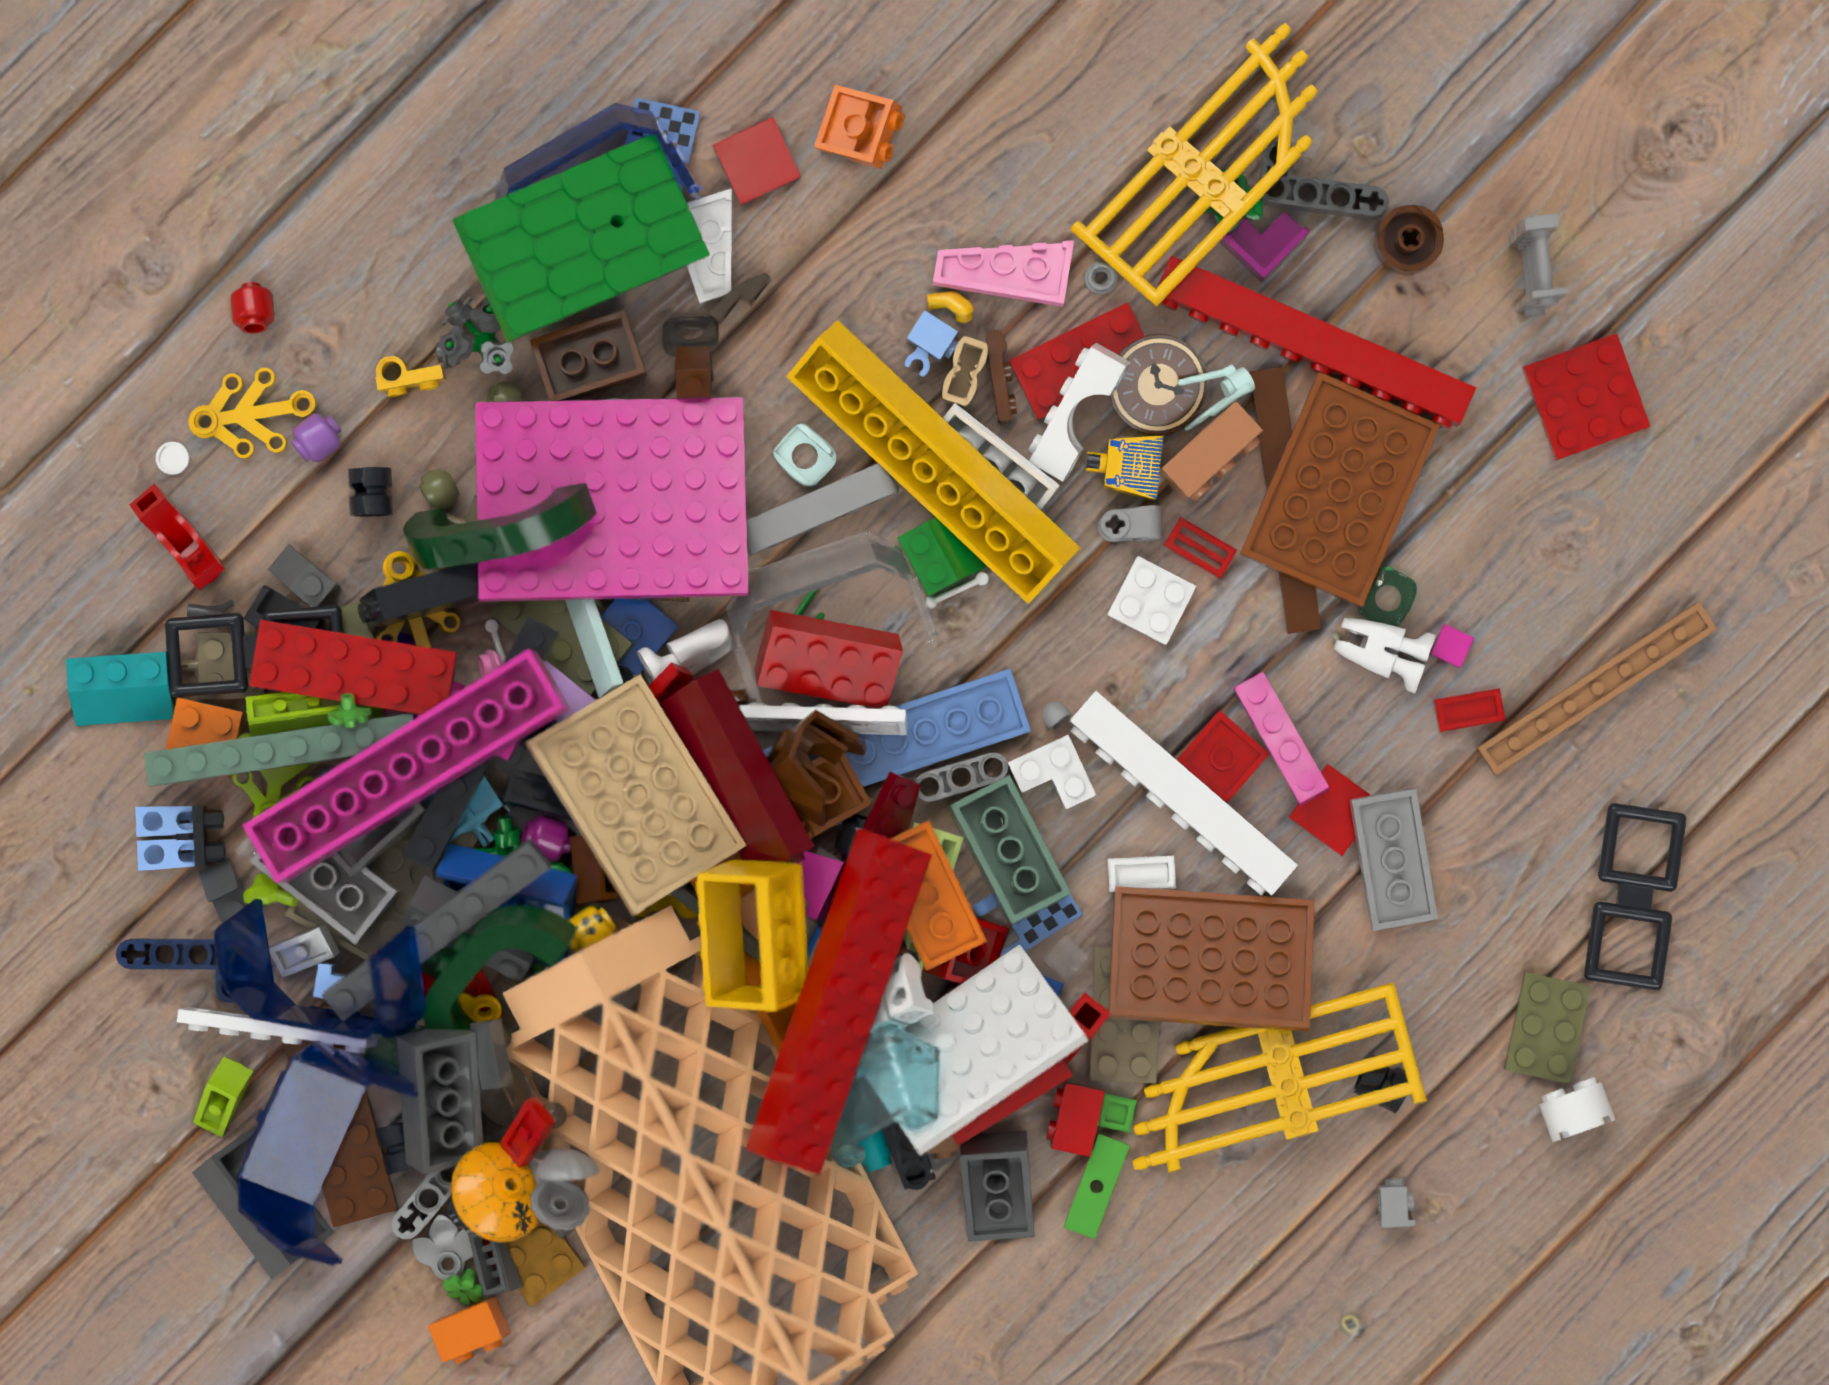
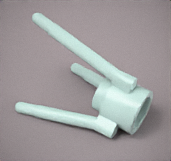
[1178,364,1255,431]

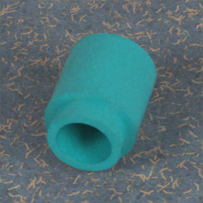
[850,1120,892,1172]

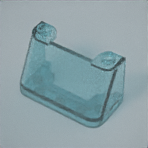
[829,1028,940,1168]

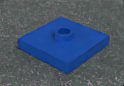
[601,598,679,676]

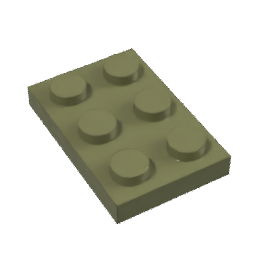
[1504,972,1591,1084]

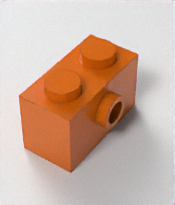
[428,1296,511,1364]

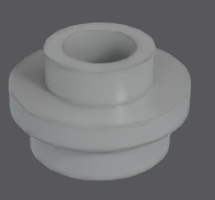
[1084,261,1118,295]

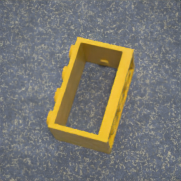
[696,860,808,1011]

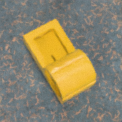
[375,356,446,397]

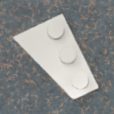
[687,188,732,304]

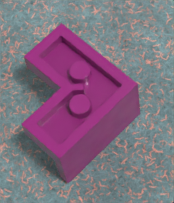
[1219,211,1310,283]

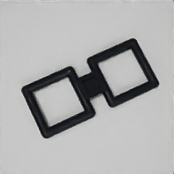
[165,605,343,698]
[1584,803,1687,990]

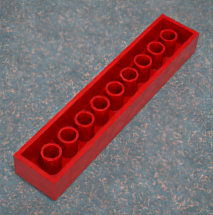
[745,828,933,1175]

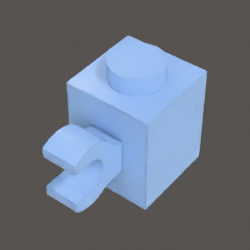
[905,310,958,378]

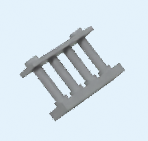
[1507,213,1566,317]

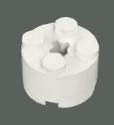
[1539,1077,1616,1142]

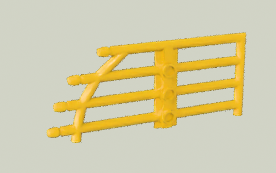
[1071,23,1318,307]
[1132,982,1427,1173]

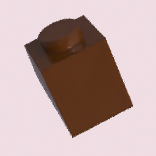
[675,346,712,399]

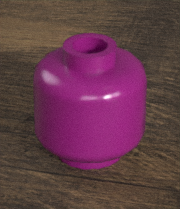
[521,815,573,862]

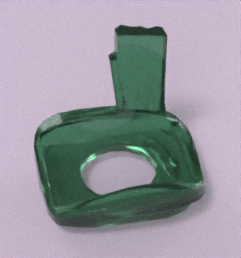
[1358,567,1417,627]

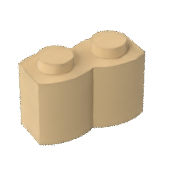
[942,336,988,410]

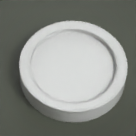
[156,442,190,475]

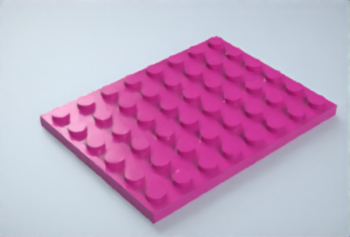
[475,397,748,602]

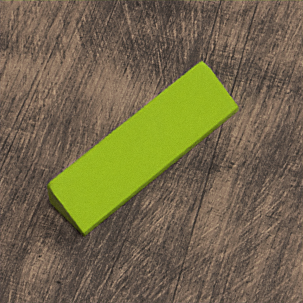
[245,691,384,737]

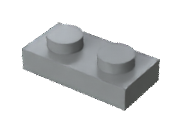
[268,923,340,978]

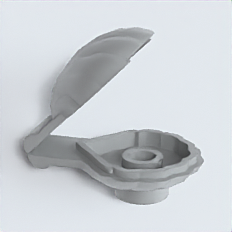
[529,1148,599,1231]

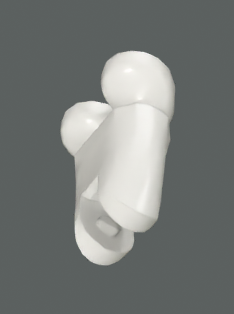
[1333,618,1436,694]
[637,619,733,684]

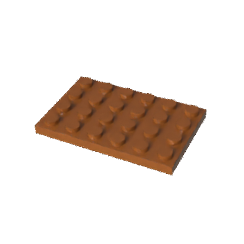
[1239,372,1440,608]
[1108,886,1314,1032]

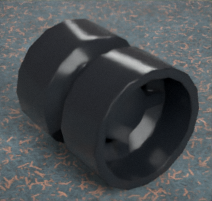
[348,467,393,517]
[1353,1054,1408,1113]
[375,1122,413,1175]

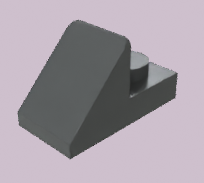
[199,857,258,932]

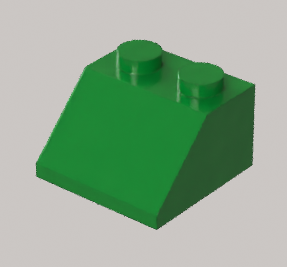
[897,518,987,598]

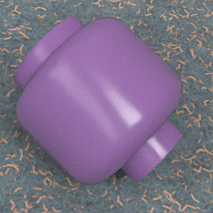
[291,413,342,463]

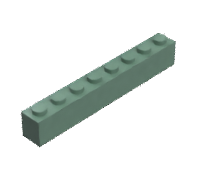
[144,713,414,787]

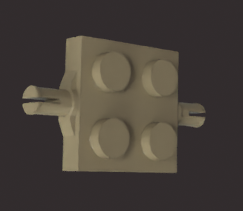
[181,632,266,699]

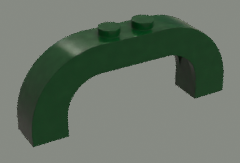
[403,483,597,569]
[423,905,578,1030]

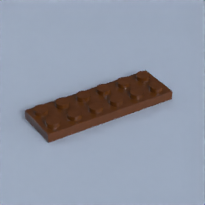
[283,1018,399,1228]

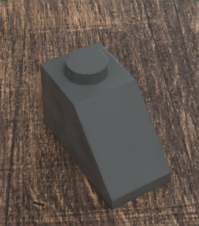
[268,544,340,607]

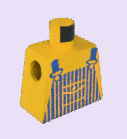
[1085,436,1163,501]

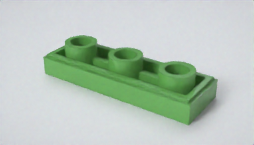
[1063,1133,1130,1239]

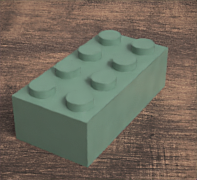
[948,775,1071,927]

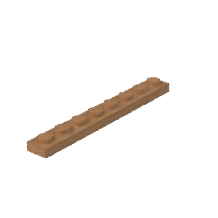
[1477,602,1717,776]

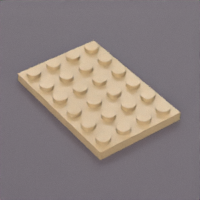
[526,674,747,916]

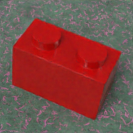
[1046,1081,1105,1157]

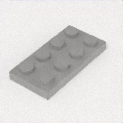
[1349,788,1438,931]

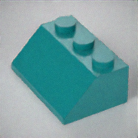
[66,651,175,726]

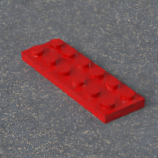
[249,620,458,715]

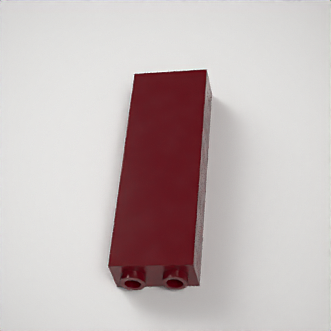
[659,669,814,863]

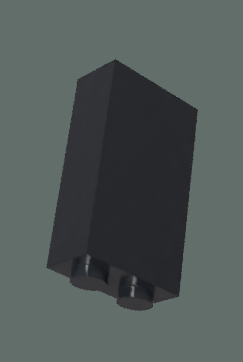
[358,562,479,631]

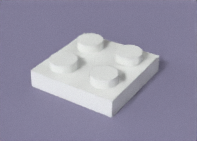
[1107,556,1196,646]

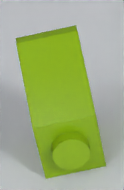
[193,1056,253,1137]

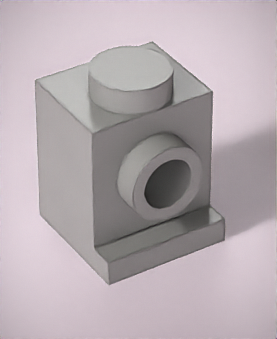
[1377,1178,1415,1228]

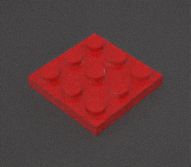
[1522,333,1651,461]

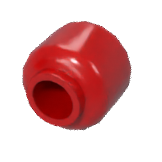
[230,282,275,334]

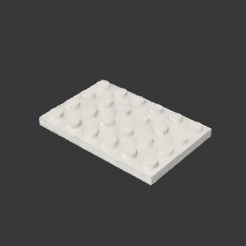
[859,944,1088,1156]

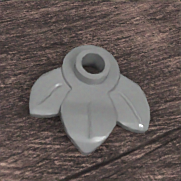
[412,1214,473,1280]

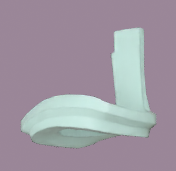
[773,423,837,487]

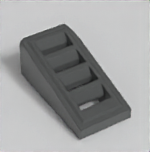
[468,1231,523,1298]

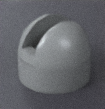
[1042,702,1072,730]

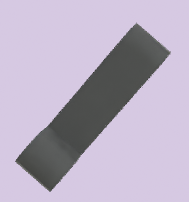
[1259,140,1389,220]

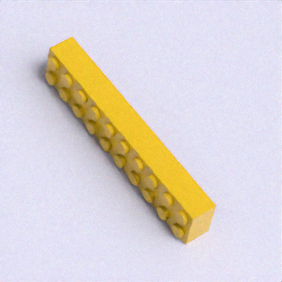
[786,320,1081,604]

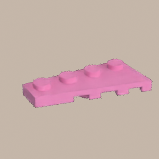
[933,240,1074,307]

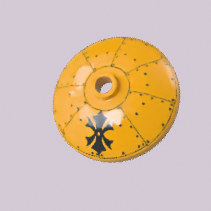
[451,1142,539,1242]

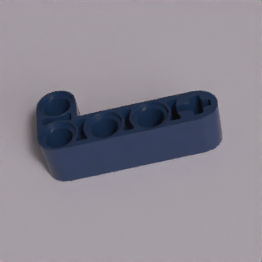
[116,938,251,1003]

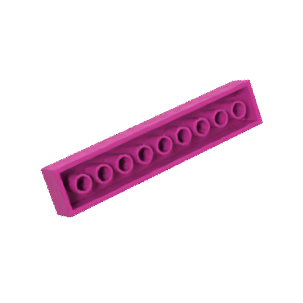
[242,649,571,883]

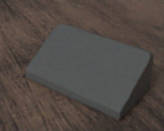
[470,1018,513,1090]

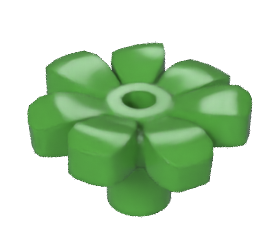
[328,693,371,728]
[443,1269,483,1306]

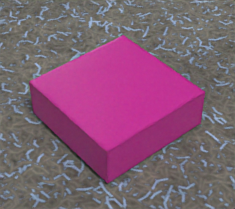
[1430,624,1474,668]

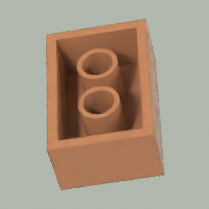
[1159,401,1263,502]

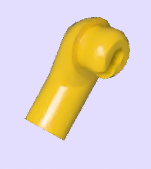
[927,291,974,323]

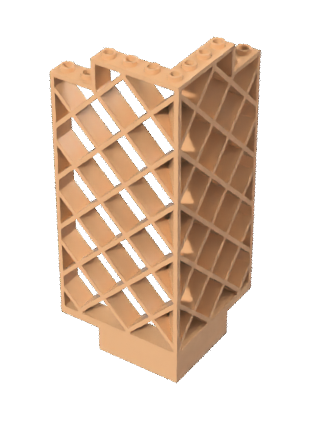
[502,906,918,1385]

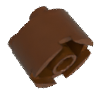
[1373,205,1444,276]

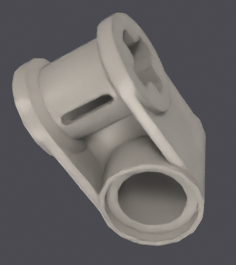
[1098,505,1163,542]

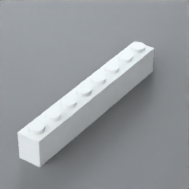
[1069,691,1298,896]

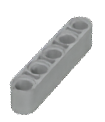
[746,464,899,556]

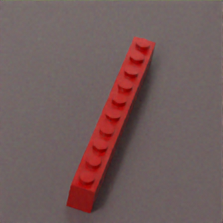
[1157,256,1477,429]

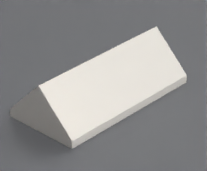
[943,403,1060,510]

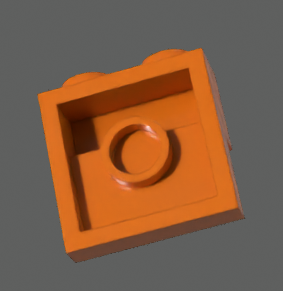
[814,85,904,169]

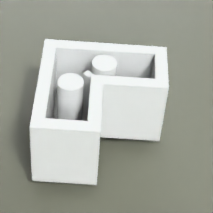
[1008,735,1096,809]

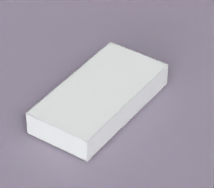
[1107,855,1176,892]

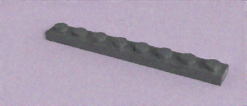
[321,838,552,1021]

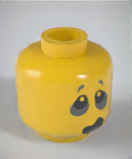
[568,906,617,953]

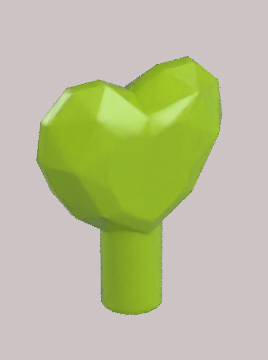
[242,872,299,908]

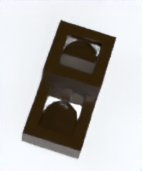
[709,273,771,325]

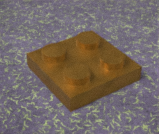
[492,1221,586,1307]

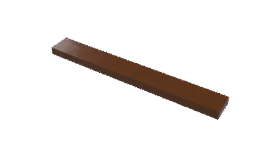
[1249,367,1321,634]

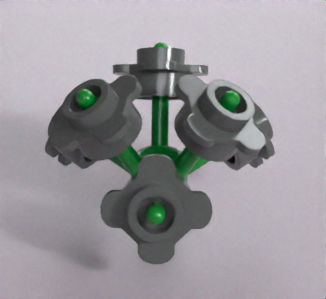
[435,297,514,374]

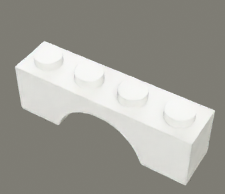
[1028,343,1131,482]

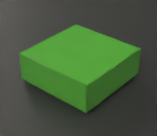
[1098,1093,1137,1133]

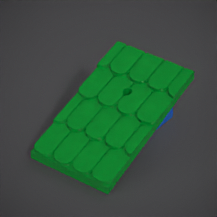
[452,133,710,343]

